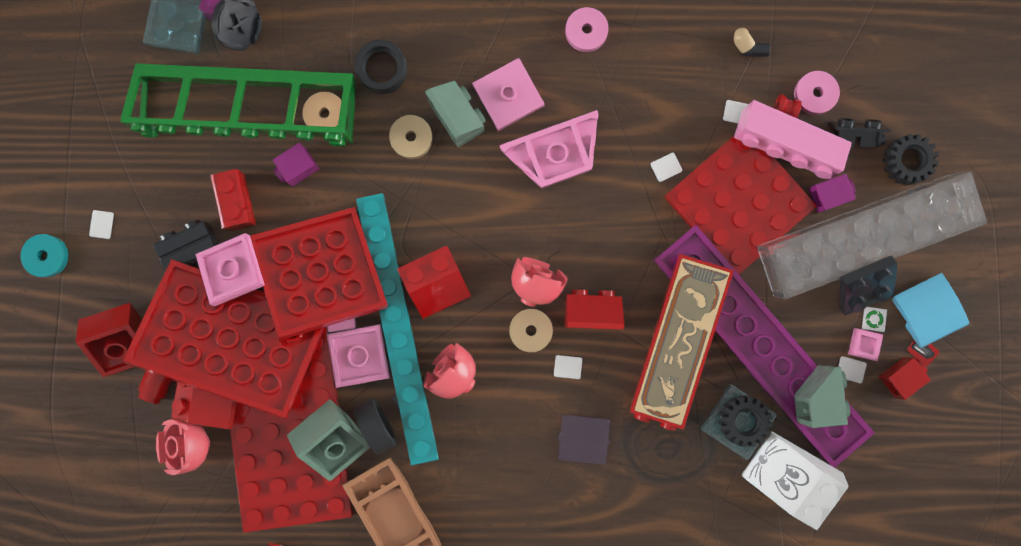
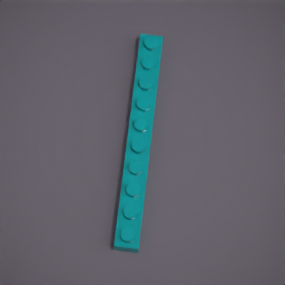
[356,193,439,465]

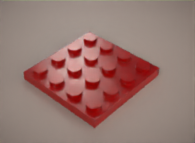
[664,136,817,274]
[250,207,388,341]

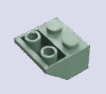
[794,365,850,428]

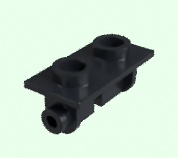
[829,118,891,148]

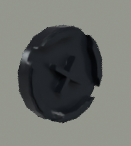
[211,0,262,51]

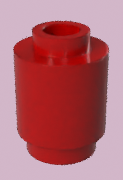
[138,371,172,404]

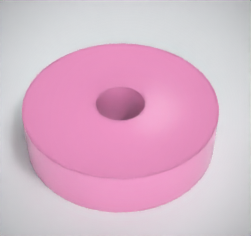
[565,7,609,52]
[794,71,840,115]

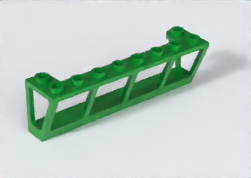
[121,63,356,147]

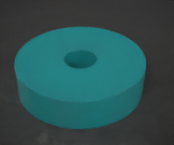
[21,234,68,278]

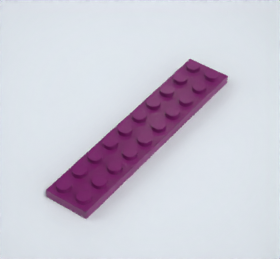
[653,225,874,468]

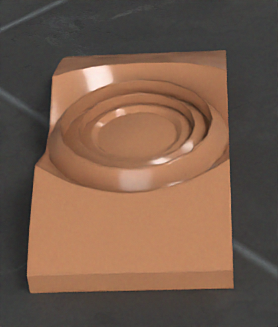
[342,457,442,546]

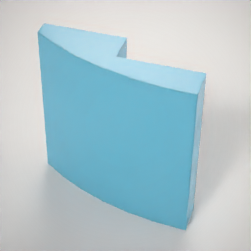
[892,273,969,349]

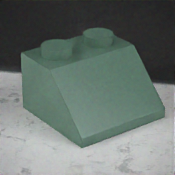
[425,81,486,148]
[287,399,370,481]

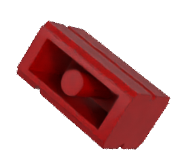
[210,169,256,231]

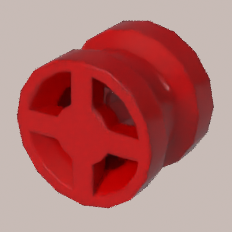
[773,94,802,118]

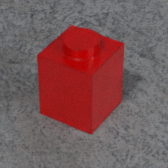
[878,357,931,400]

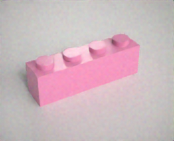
[734,100,852,179]

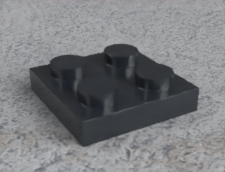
[839,255,898,316]

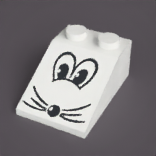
[742,431,849,530]

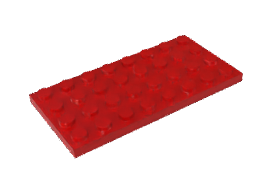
[230,326,353,533]

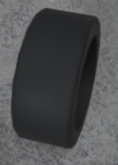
[355,40,408,94]
[354,399,397,455]

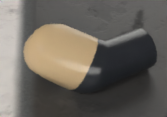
[734,28,770,57]

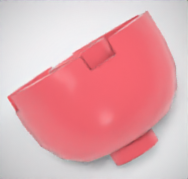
[511,257,568,307]
[423,343,476,399]
[156,419,210,475]

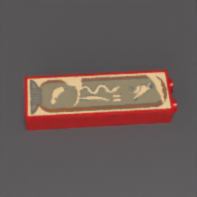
[630,253,734,431]

